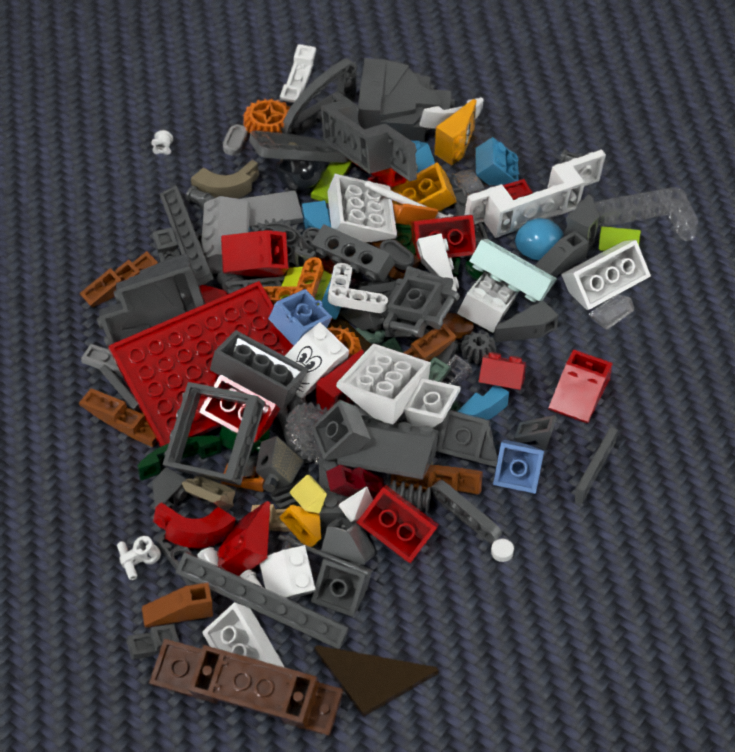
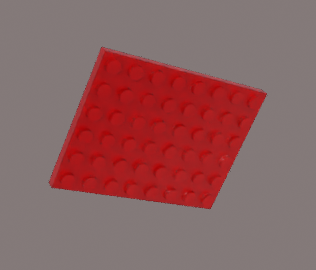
[108,281,293,447]

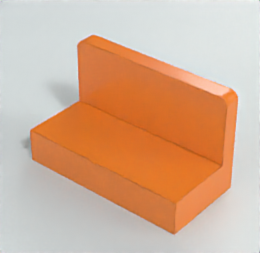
[393,204,438,225]

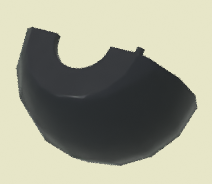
[275,159,325,191]

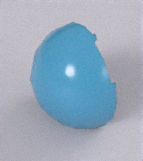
[515,218,564,260]

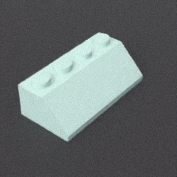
[470,239,557,302]

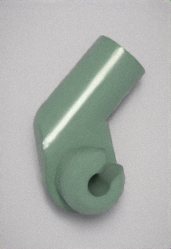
[356,327,385,344]

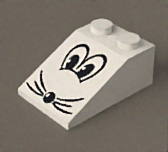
[285,323,349,399]

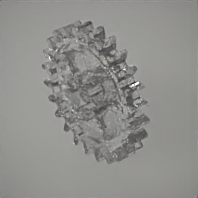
[285,402,338,465]

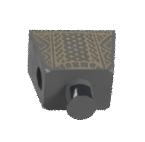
[256,436,304,492]

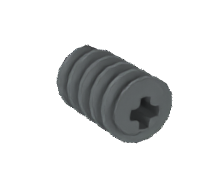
[387,480,431,514]

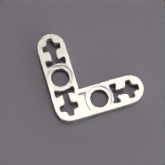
[328,263,388,313]

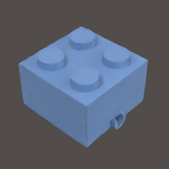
[268,289,332,346]

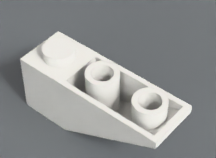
[416,234,459,292]

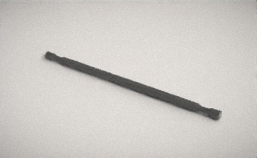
[279,535,370,576]

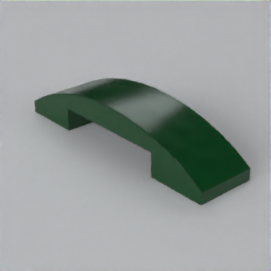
[137,436,221,481]

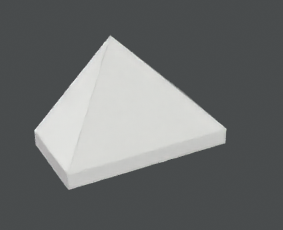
[339,487,373,522]

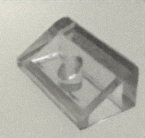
[589,294,634,329]

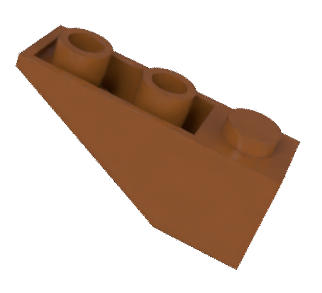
[142,583,213,628]

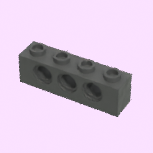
[311,224,395,283]

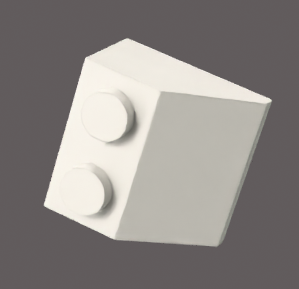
[404,378,461,428]
[260,545,315,599]

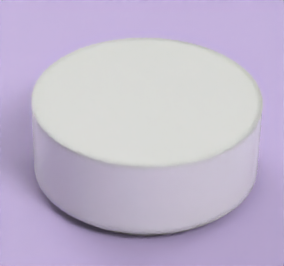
[491,539,514,562]

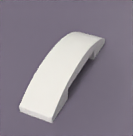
[280,44,316,102]
[419,98,484,129]

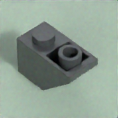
[152,467,188,510]

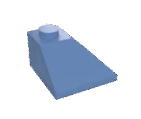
[493,440,544,494]

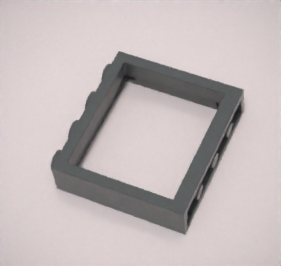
[163,382,265,485]

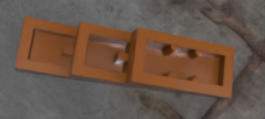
[79,251,158,307]
[404,323,457,362]
[79,388,158,447]
[391,465,483,495]

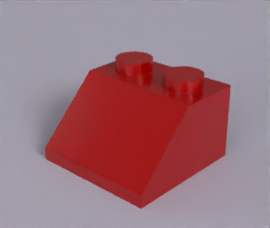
[479,352,526,390]

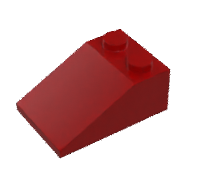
[217,501,270,576]

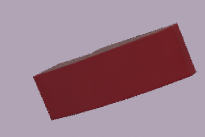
[326,464,384,499]

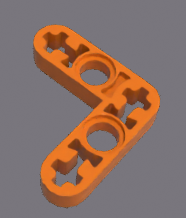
[263,257,324,305]

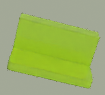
[599,226,641,251]

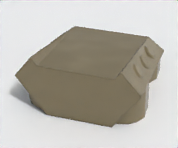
[182,476,236,511]

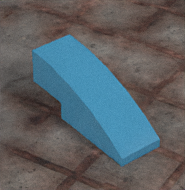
[457,385,509,420]

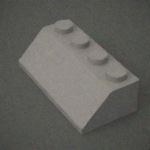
[201,196,250,275]

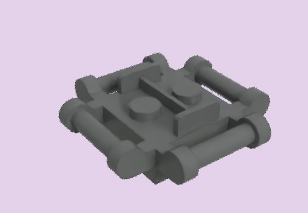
[379,271,460,338]

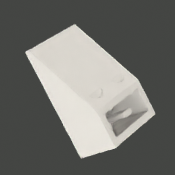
[457,272,519,333]

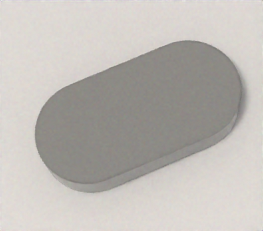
[223,125,247,155]

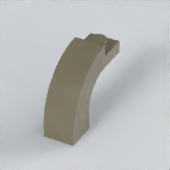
[191,160,259,199]

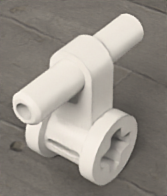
[117,536,161,580]

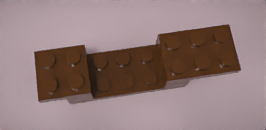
[149,638,343,737]

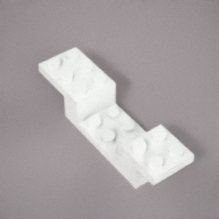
[464,150,606,238]

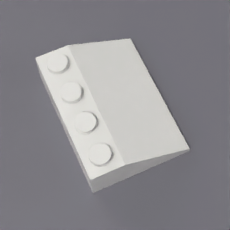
[328,174,397,243]
[336,343,431,424]

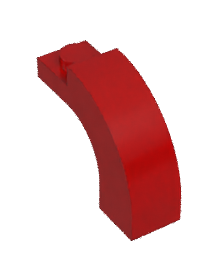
[153,502,236,548]

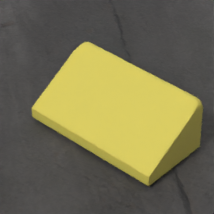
[290,474,327,513]

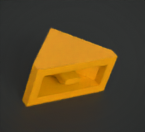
[279,505,321,547]

